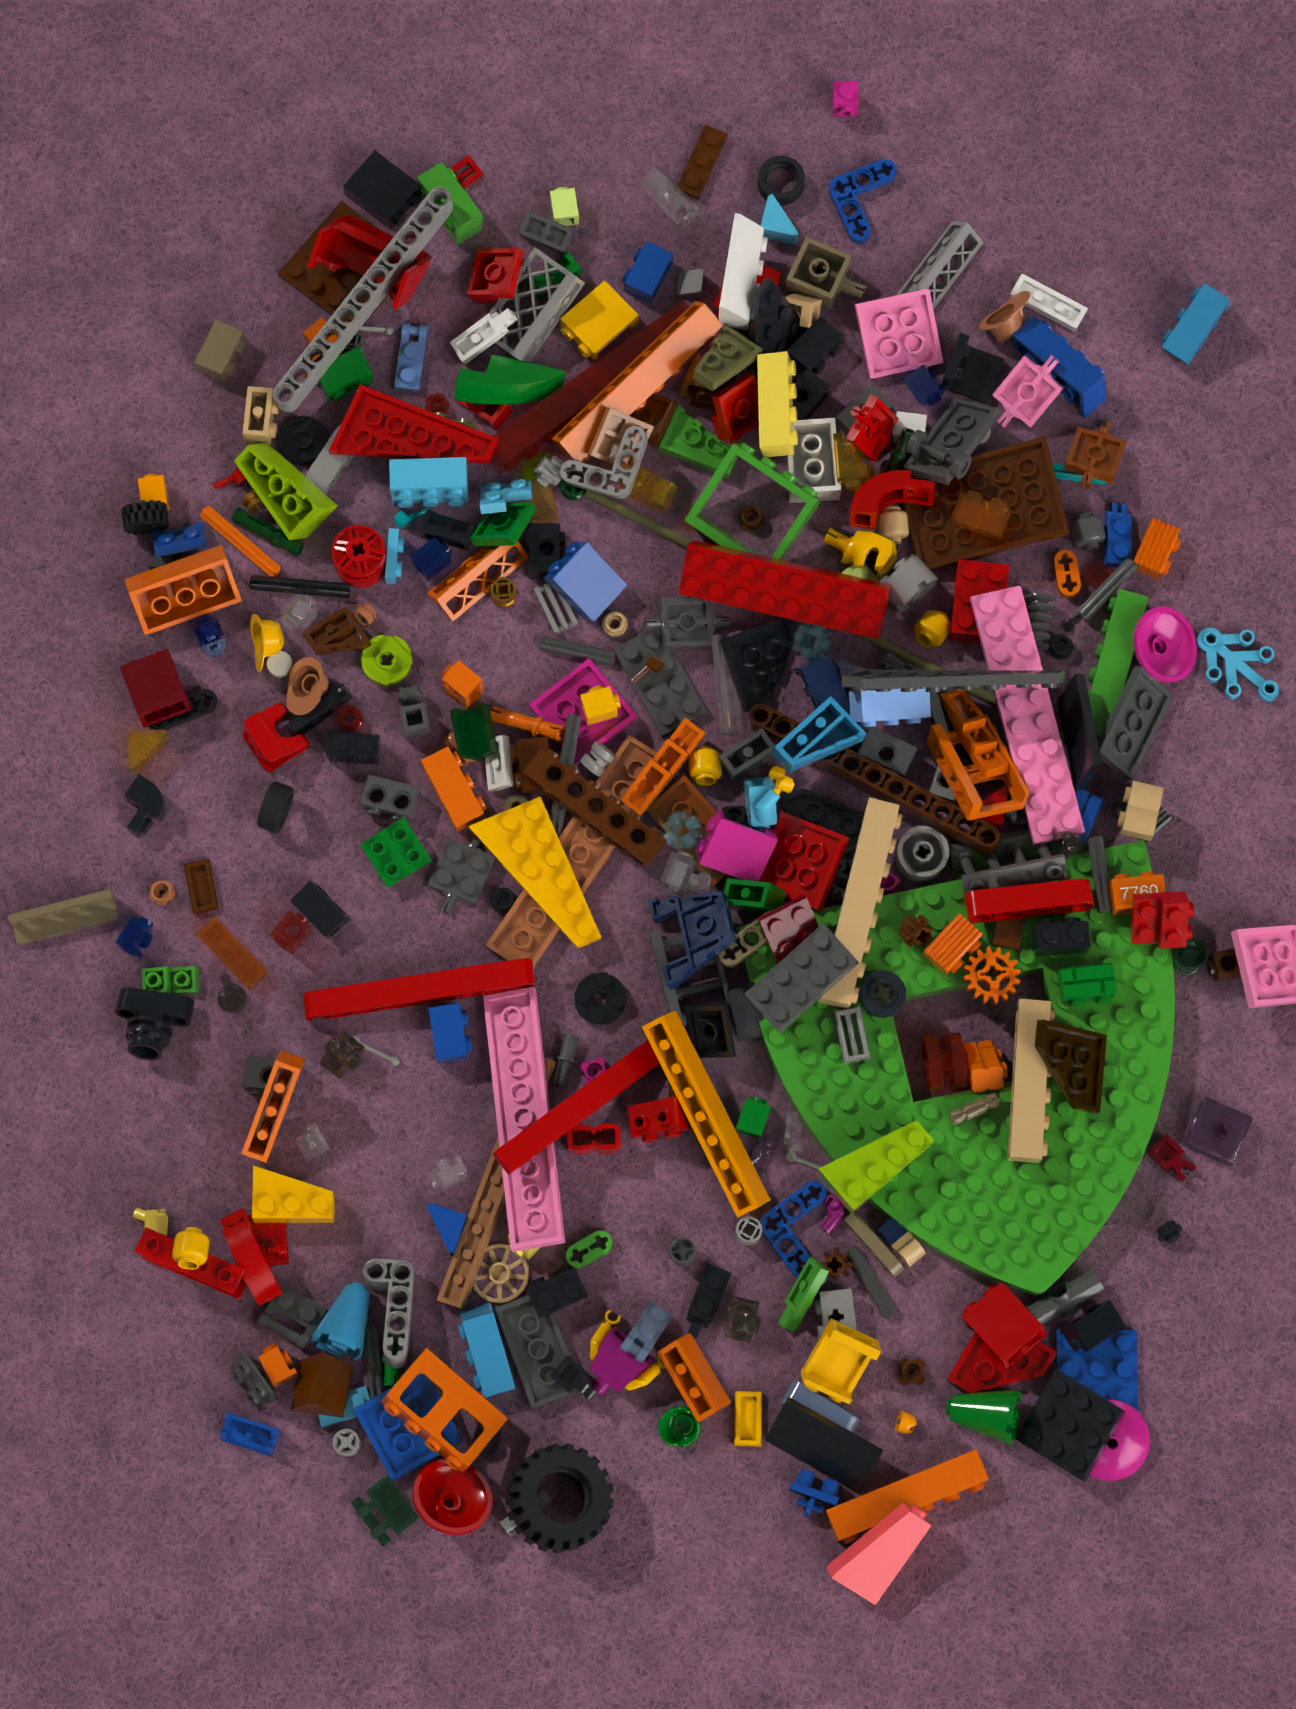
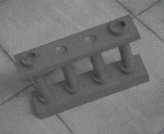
[949,829,1067,895]
[649,930,734,1028]

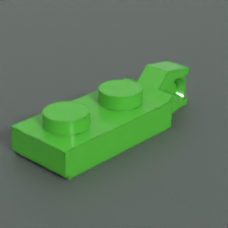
[778,1257,829,1332]

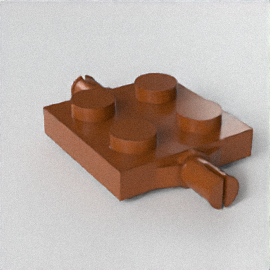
[1064,420,1126,489]

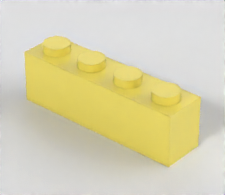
[757,351,798,457]

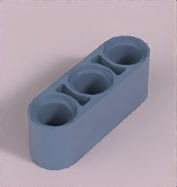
[780,1380,860,1432]

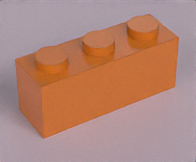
[421,747,486,832]
[657,1333,731,1422]

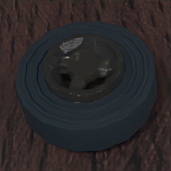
[859,970,907,1018]

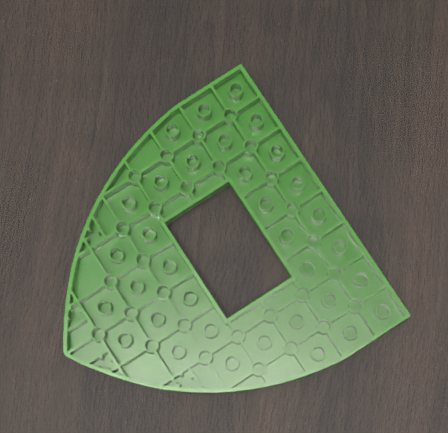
[737,840,1175,1296]

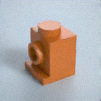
[259,1343,298,1387]

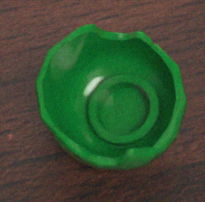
[658,1406,701,1447]

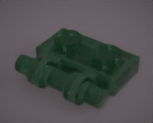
[351,1475,420,1547]

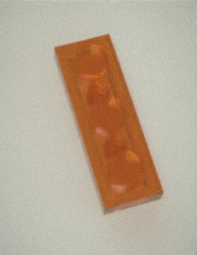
[195,916,269,991]

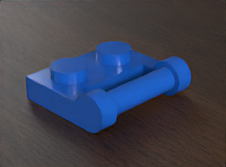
[152,521,207,557]

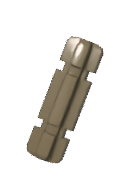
[949,1093,1000,1125]

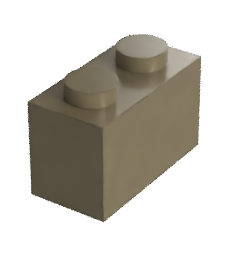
[194,320,247,382]

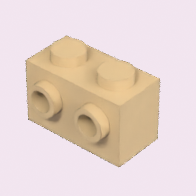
[242,386,279,446]

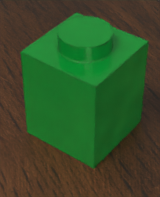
[736,1096,771,1139]

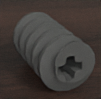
[1024,593,1056,650]

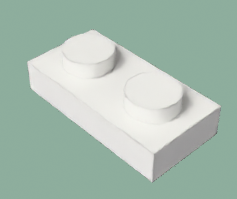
[485,735,514,792]

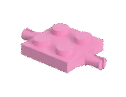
[993,355,1064,428]

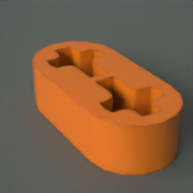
[1053,550,1081,598]

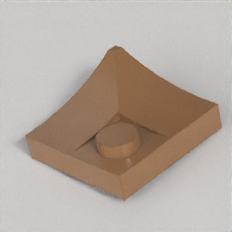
[588,407,654,469]

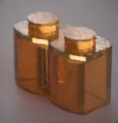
[950,490,1011,540]

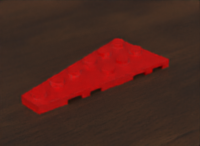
[329,384,499,464]

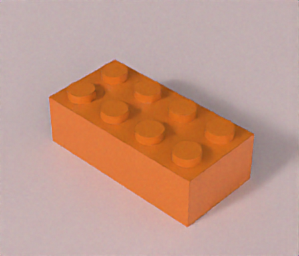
[124,545,242,635]

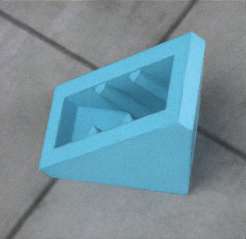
[761,194,799,245]

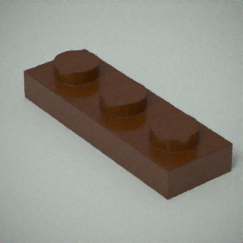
[676,125,728,200]

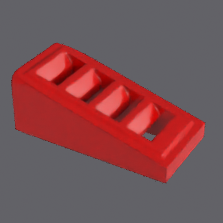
[455,400,512,430]

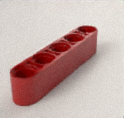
[964,879,1095,923]

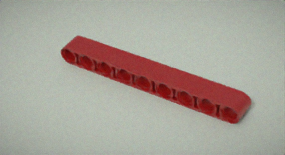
[302,958,536,1021]

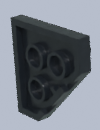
[747,278,804,381]
[719,618,797,713]
[779,788,864,856]

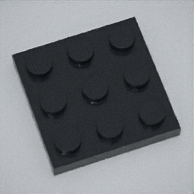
[1016,1369,1126,1482]

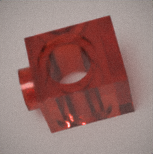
[270,911,311,955]

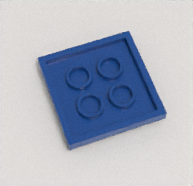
[1055,1329,1138,1411]
[353,1374,463,1481]

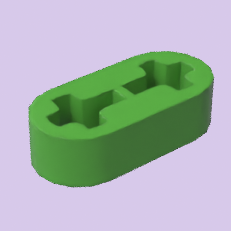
[566,1231,612,1269]

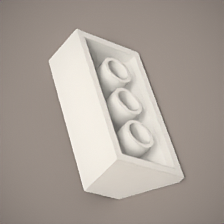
[718,213,768,330]

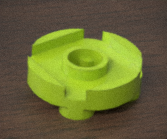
[361,635,413,687]

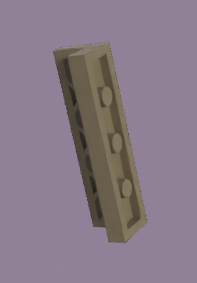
[8,889,120,946]

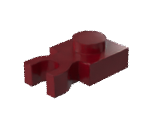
[1147,1134,1197,1183]

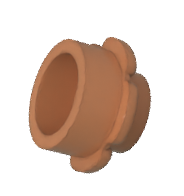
[353,603,377,627]
[149,880,175,906]

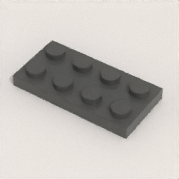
[904,398,1000,485]
[613,628,707,737]
[1098,666,1173,781]
[745,923,859,1033]
[495,1295,579,1410]

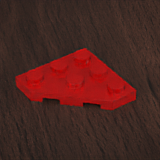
[947,1332,1057,1393]

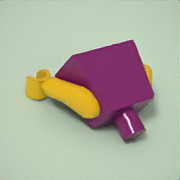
[589,1310,666,1395]

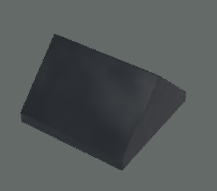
[684,999,736,1058]

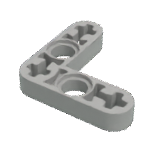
[560,426,648,499]

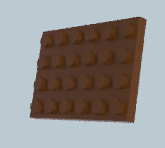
[904,436,1070,571]

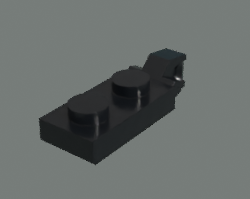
[287,683,352,737]
[686,1263,732,1339]

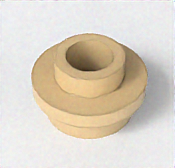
[602,612,628,637]

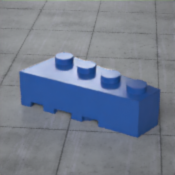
[1012,316,1106,419]

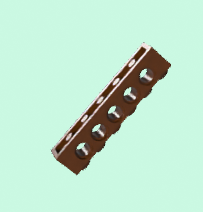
[521,747,667,869]

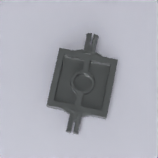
[644,597,730,649]
[428,834,497,914]

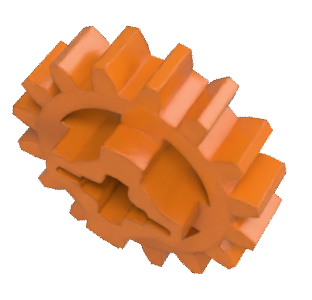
[963,946,1021,1005]

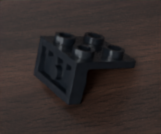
[941,333,1005,404]

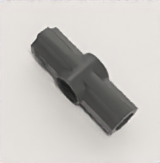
[1026,1269,1105,1326]

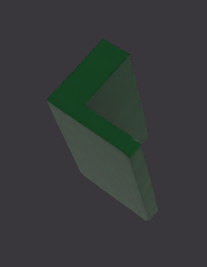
[450,703,498,761]

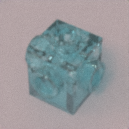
[792,623,832,660]
[662,811,703,850]

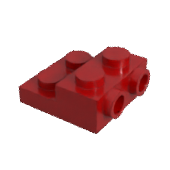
[466,248,524,303]
[711,373,759,443]
[1130,891,1194,949]

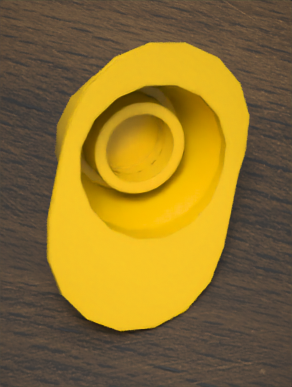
[250,614,284,673]

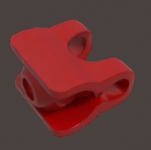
[242,702,310,772]

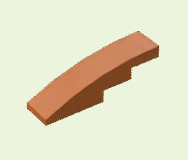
[939,689,1009,779]
[620,718,707,816]

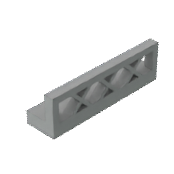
[896,221,984,310]

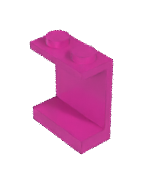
[696,809,778,881]

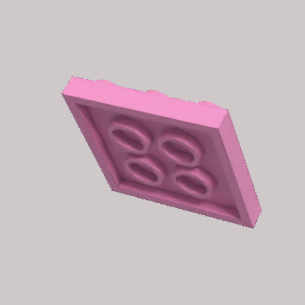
[854,288,944,379]
[1231,925,1296,1008]

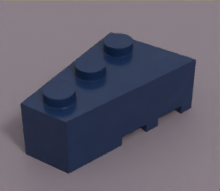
[793,656,860,726]

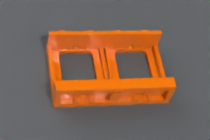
[926,714,1029,821]
[380,1348,508,1472]

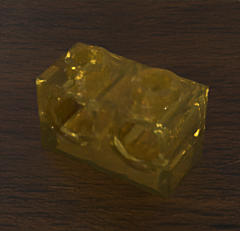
[620,463,677,516]

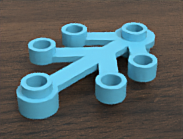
[1197,628,1279,702]

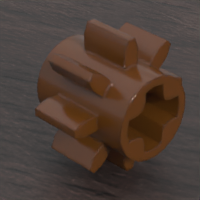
[899,914,933,947]
[822,1247,854,1281]

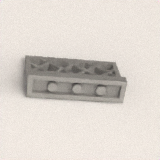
[489,247,585,363]

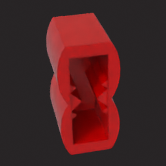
[567,1123,621,1155]

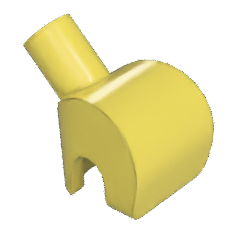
[133,1208,168,1236]

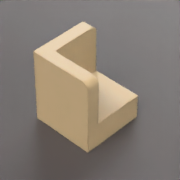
[785,293,822,328]

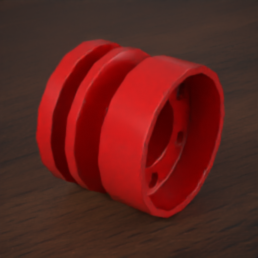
[332,525,387,588]

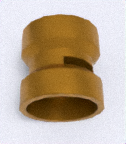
[491,577,517,608]

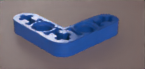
[828,159,897,244]
[760,1181,826,1278]

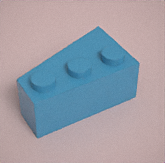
[1161,283,1231,366]
[771,696,867,773]
[458,1302,516,1398]

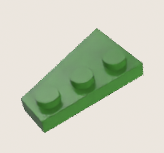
[659,405,738,479]

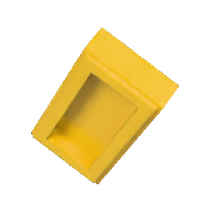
[734,1391,762,1447]

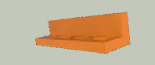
[427,541,529,622]

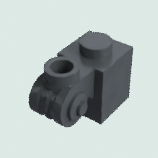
[397,684,431,740]

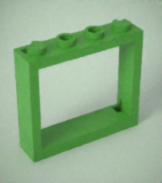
[684,442,822,560]

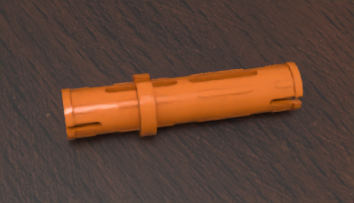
[490,706,565,742]

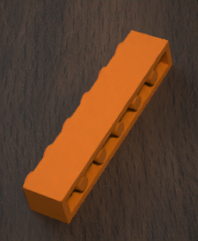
[825,1449,989,1544]

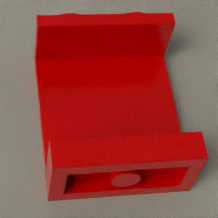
[961,1282,1046,1370]

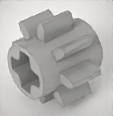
[534,455,564,488]

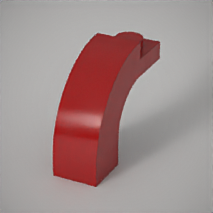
[850,470,935,530]
[220,1208,283,1306]

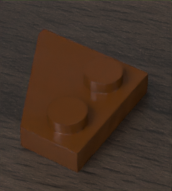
[302,606,372,655]

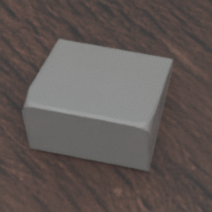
[676,269,704,298]

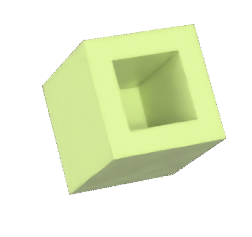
[550,187,579,226]

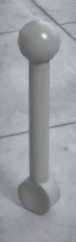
[345,322,394,335]
[350,1036,400,1066]
[786,1151,822,1170]

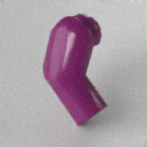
[820,1194,845,1236]

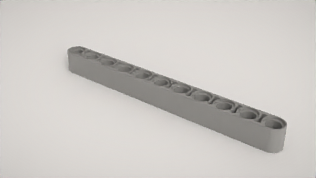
[273,187,454,412]

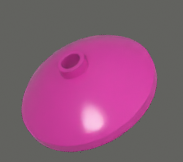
[1133,606,1197,683]
[1089,1399,1150,1481]

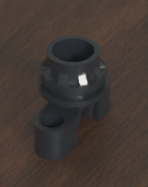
[115,987,195,1061]

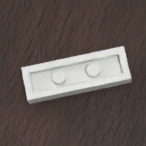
[1009,274,1088,332]

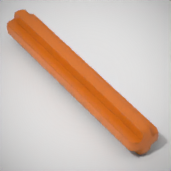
[200,505,281,577]

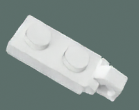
[450,308,518,365]

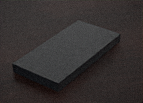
[1057,674,1102,790]
[765,1397,883,1493]

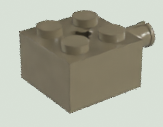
[785,237,867,310]

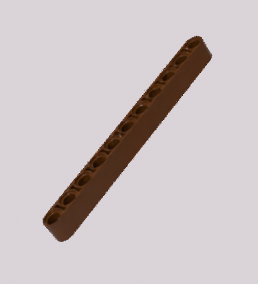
[749,704,1000,855]

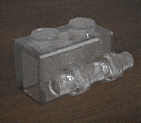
[660,851,711,898]

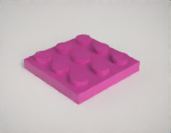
[529,658,637,765]

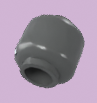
[1070,512,1106,552]

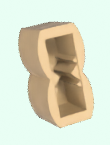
[1117,781,1164,841]

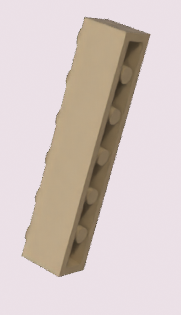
[1007,999,1055,1163]

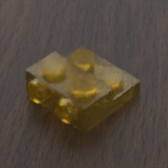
[833,432,875,495]

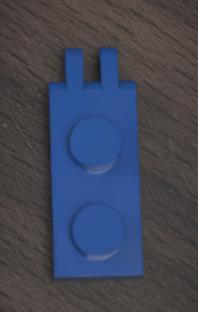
[1104,502,1132,568]

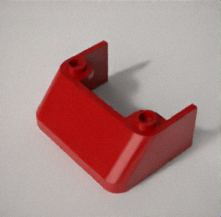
[307,216,432,310]

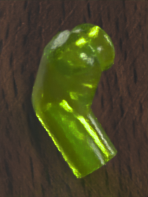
[522,451,552,481]

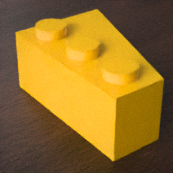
[252,1165,335,1223]

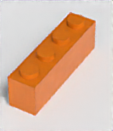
[241,1050,305,1163]

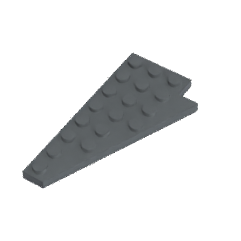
[842,669,1065,692]

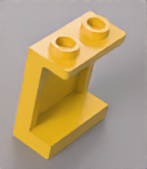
[560,280,639,362]
[800,1319,881,1404]

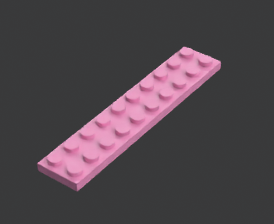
[970,585,1085,845]
[483,987,565,1252]

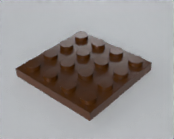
[278,200,389,326]

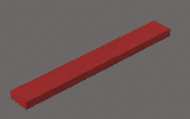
[492,1040,660,1175]

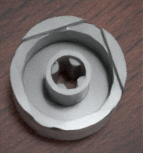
[879,554,938,613]
[895,826,949,883]

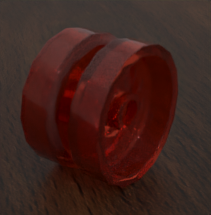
[921,1032,967,1094]

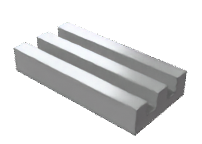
[533,583,578,635]
[833,1007,871,1064]

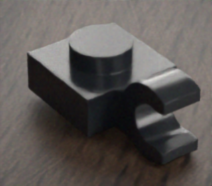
[549,1355,596,1401]

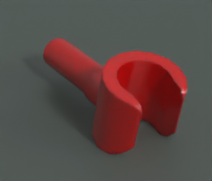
[213,469,248,489]

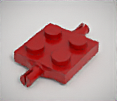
[846,394,899,462]

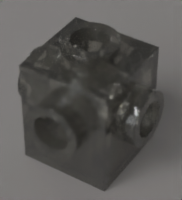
[319,1032,365,1079]
[721,1296,761,1343]

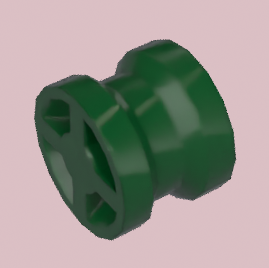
[561,471,586,501]

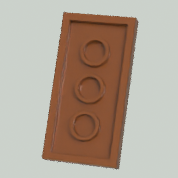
[647,775,728,887]

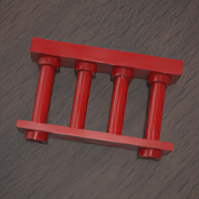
[134,1227,247,1300]

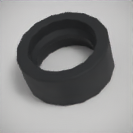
[758,155,805,206]
[257,781,294,834]

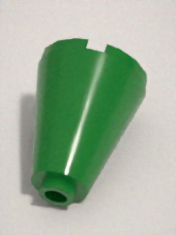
[946,1390,1022,1445]

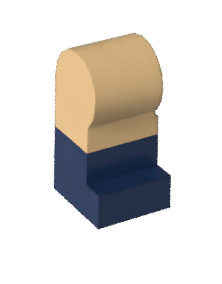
[877,1218,926,1268]

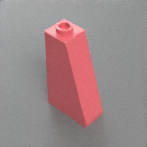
[826,1502,932,1605]

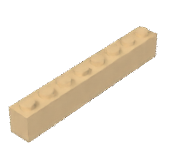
[818,797,903,1009]

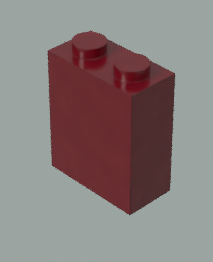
[120,649,192,728]

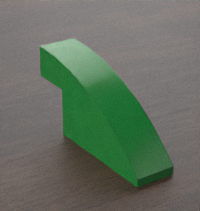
[454,355,566,405]

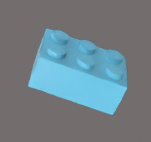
[389,457,469,508]

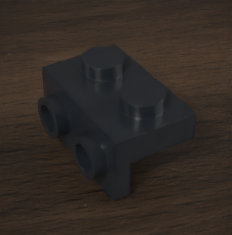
[526,1266,588,1319]

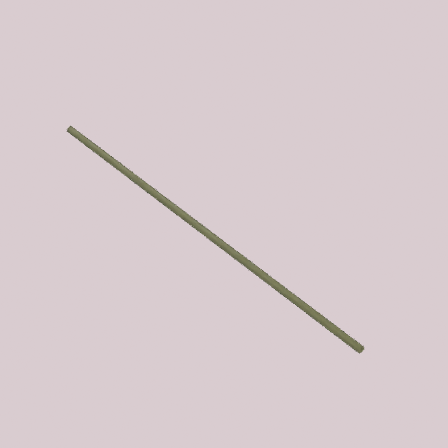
[585,490,1105,763]

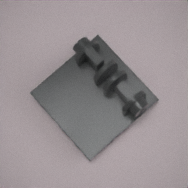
[230,1350,278,1411]

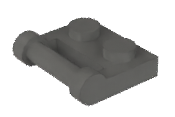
[257,1283,328,1351]

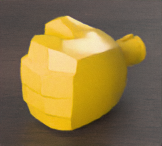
[823,527,897,579]

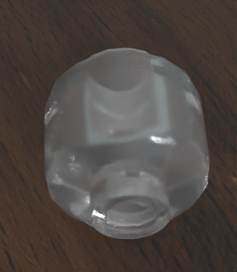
[280,594,318,632]

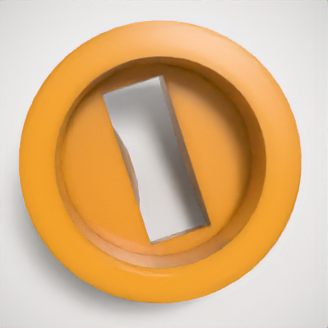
[895,1410,917,1434]

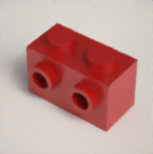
[628,1097,690,1143]

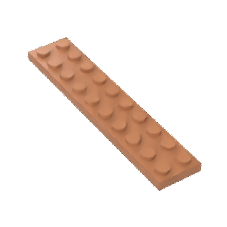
[485,735,657,968]

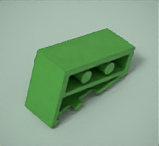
[417,162,484,245]

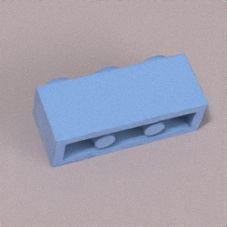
[849,687,931,727]

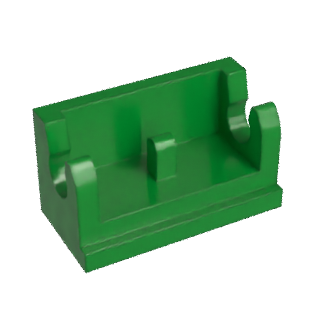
[524,251,581,303]

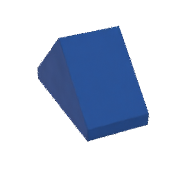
[426,1203,467,1255]

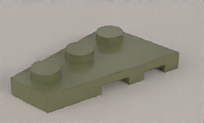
[693,324,763,391]

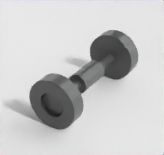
[907,430,972,479]

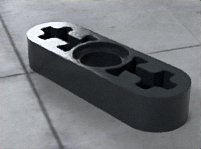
[148,689,218,733]

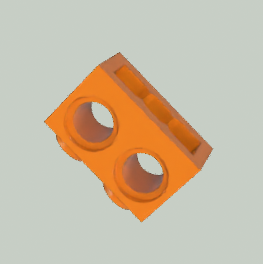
[442,660,484,710]

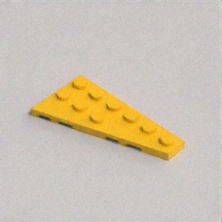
[468,797,601,949]

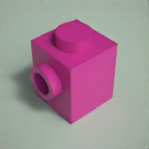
[832,81,858,117]

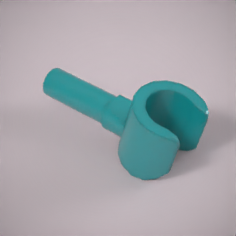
[394,507,429,529]

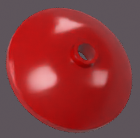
[412,1459,493,1535]

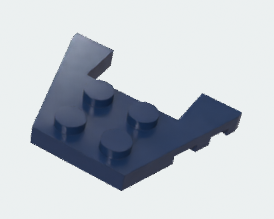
[648,891,736,990]

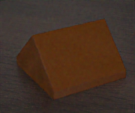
[290,1352,354,1418]

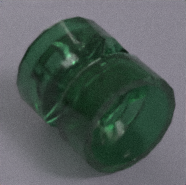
[1172,937,1208,977]

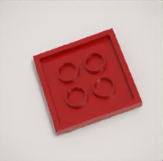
[759,811,850,911]

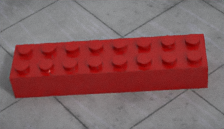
[678,540,892,639]

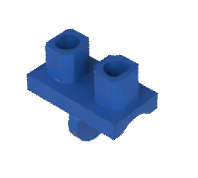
[789,1469,839,1518]

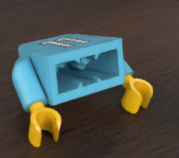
[743,766,795,833]

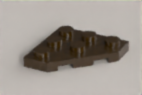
[1035,1020,1107,1114]

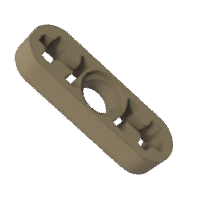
[718,911,770,968]
[843,1212,904,1278]

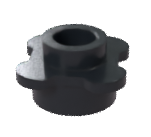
[722,806,748,827]

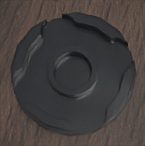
[278,415,328,465]

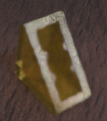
[127,729,170,776]

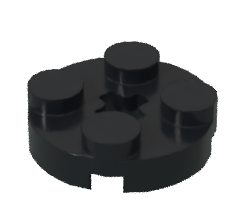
[574,972,626,1025]

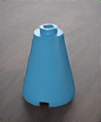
[311,1282,370,1360]

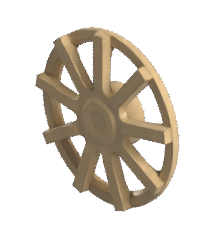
[472,1244,529,1304]

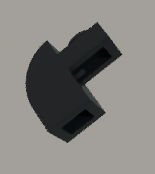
[124,774,166,838]

